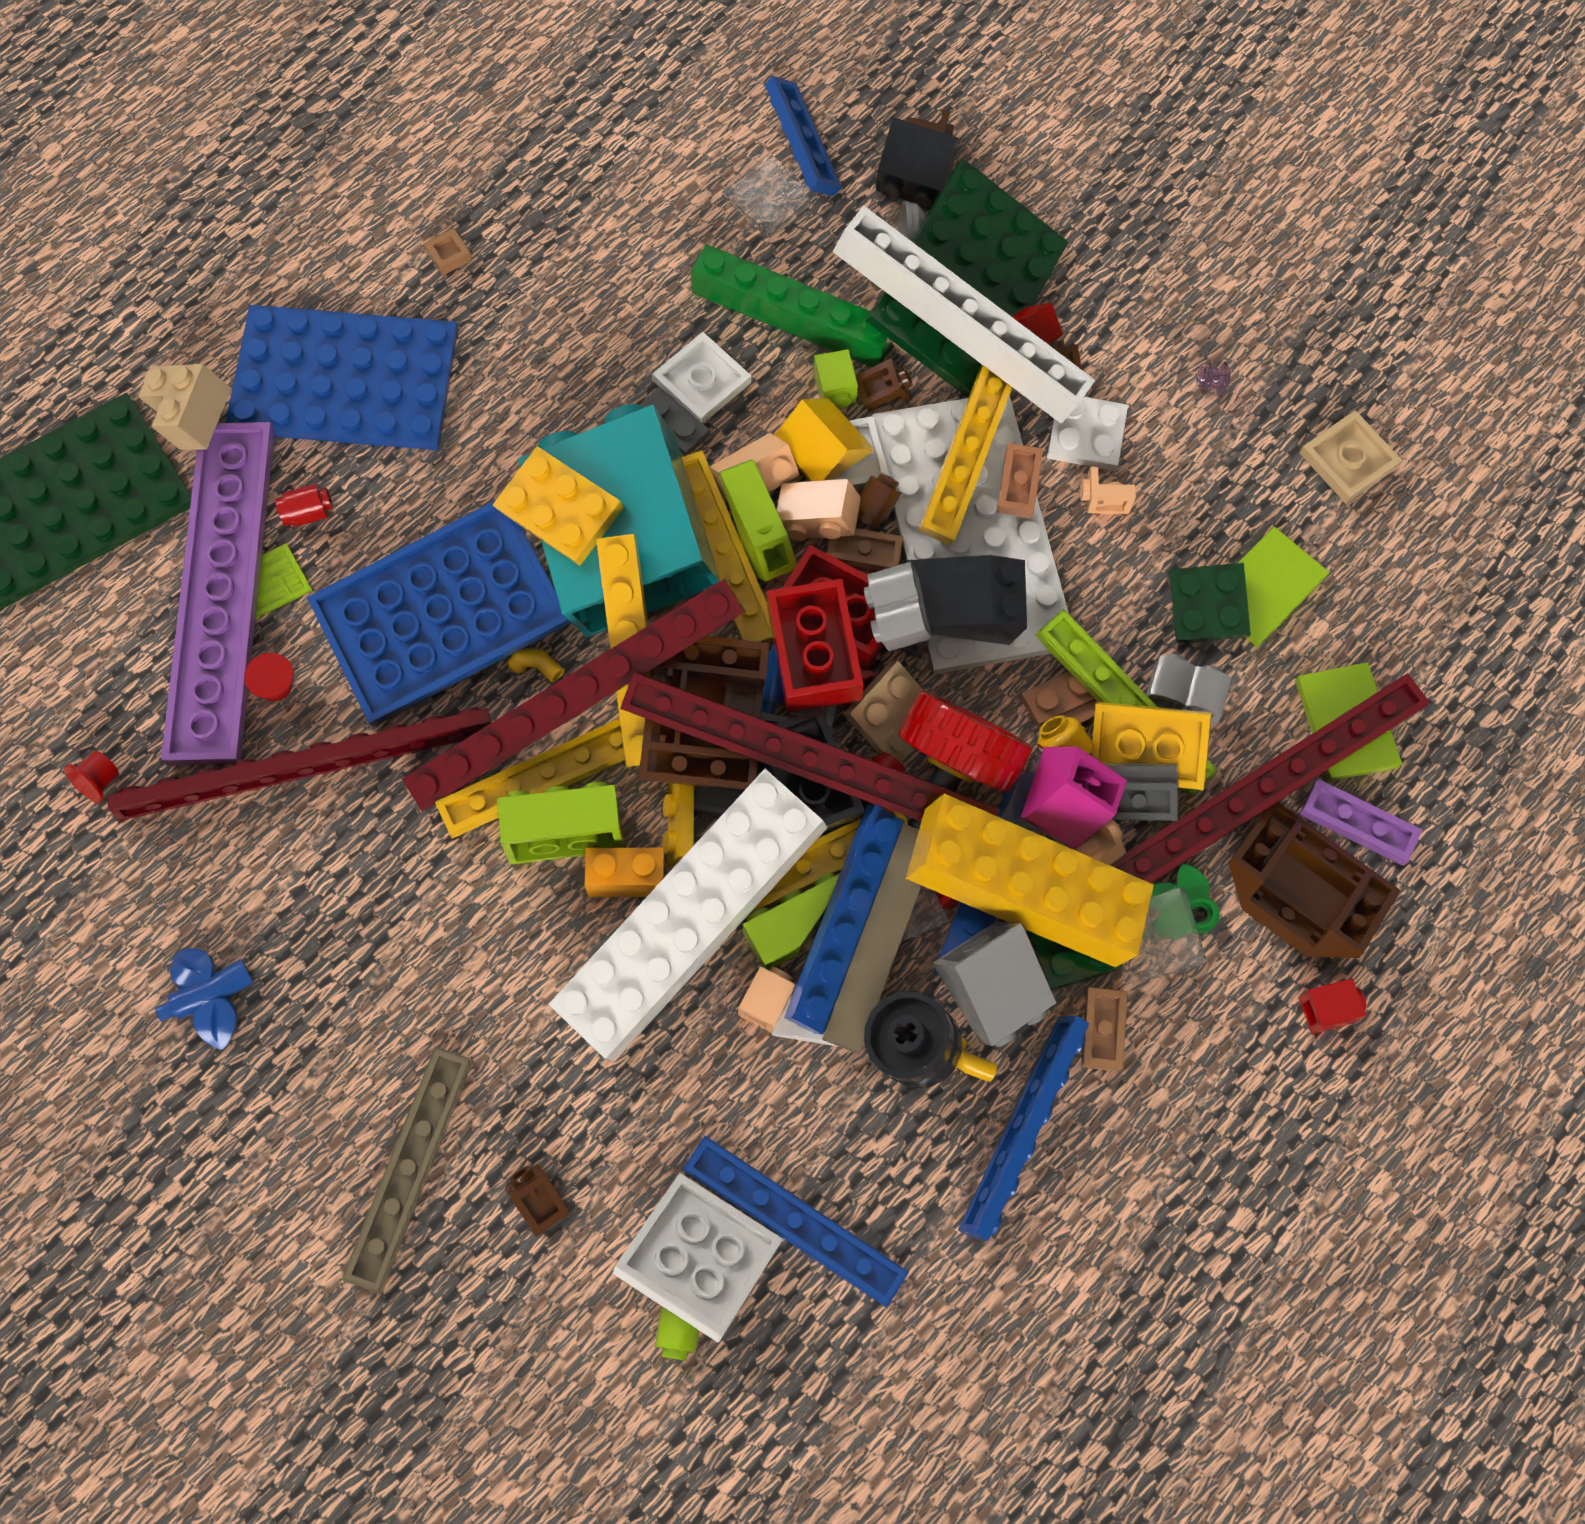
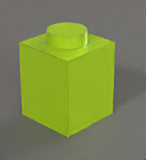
[813,349,858,409]

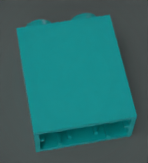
[518,404,721,637]

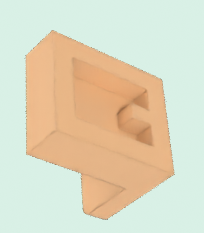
[1080,467,1136,514]
[1073,819,1126,865]

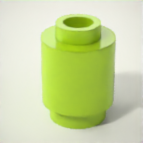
[655,1306,699,1361]

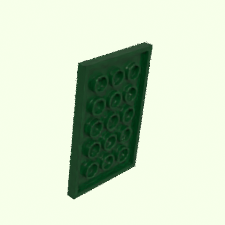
[865,158,1068,398]
[0,392,191,610]

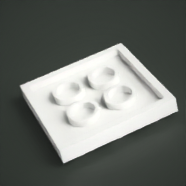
[612,1173,783,1343]

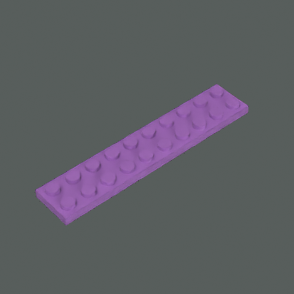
[161,422,274,765]

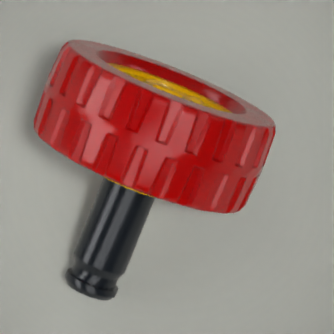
[899,691,1032,829]

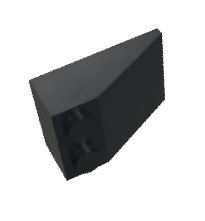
[905,555,1027,645]
[758,707,865,838]

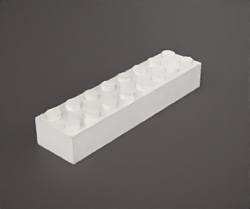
[549,769,827,1061]

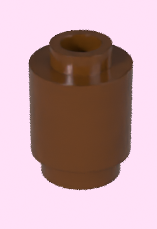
[858,472,902,529]

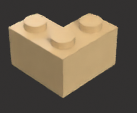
[138,364,231,450]

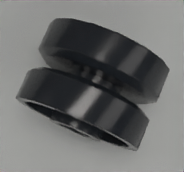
[864,991,962,1088]

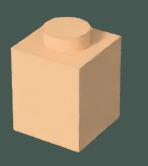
[738,966,796,1033]

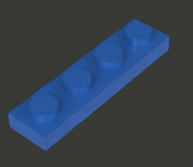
[765,76,842,196]

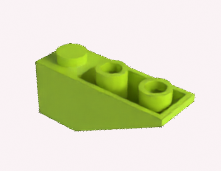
[719,459,797,582]
[743,872,840,970]

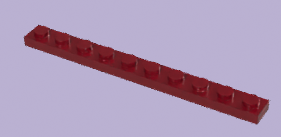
[402,578,746,811]
[620,672,1000,822]
[1110,673,1430,884]
[107,707,492,821]

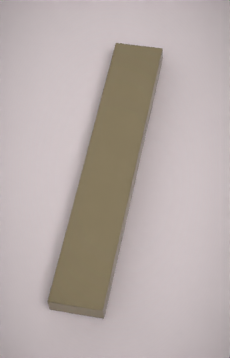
[822,823,922,1054]
[341,1047,474,1295]

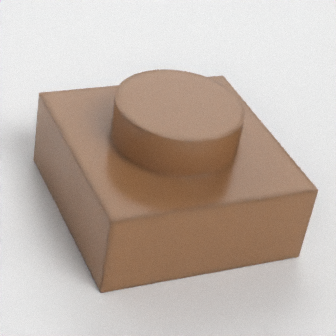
[424,228,472,276]

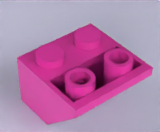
[1020,747,1127,849]

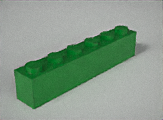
[691,244,893,367]

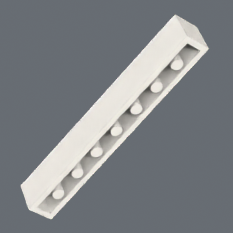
[833,205,1095,423]

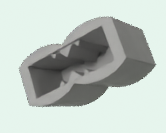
[864,562,932,651]
[1146,654,1232,726]

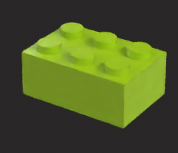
[497,782,624,864]

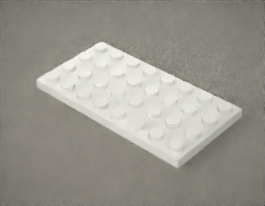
[872,395,1069,675]

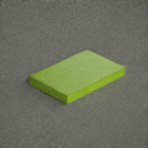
[1238,527,1330,648]
[1295,662,1402,782]

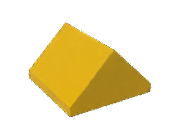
[774,398,873,482]

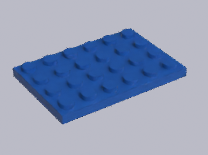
[225,305,458,450]
[307,500,571,727]

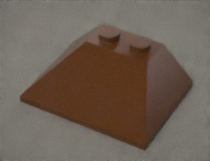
[638,636,769,791]
[1228,802,1400,958]

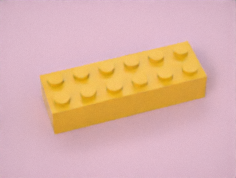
[905,794,1154,967]

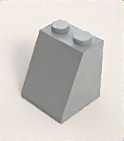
[932,921,1056,1047]

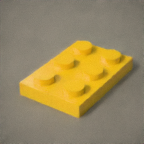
[493,446,625,566]
[1091,702,1212,790]

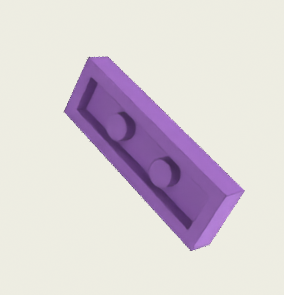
[1299,779,1422,866]

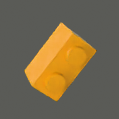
[585,847,665,897]

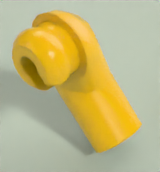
[507,648,565,683]
[956,1037,997,1082]

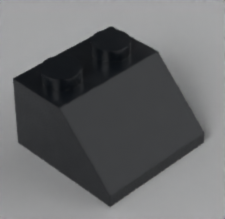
[876,117,958,209]

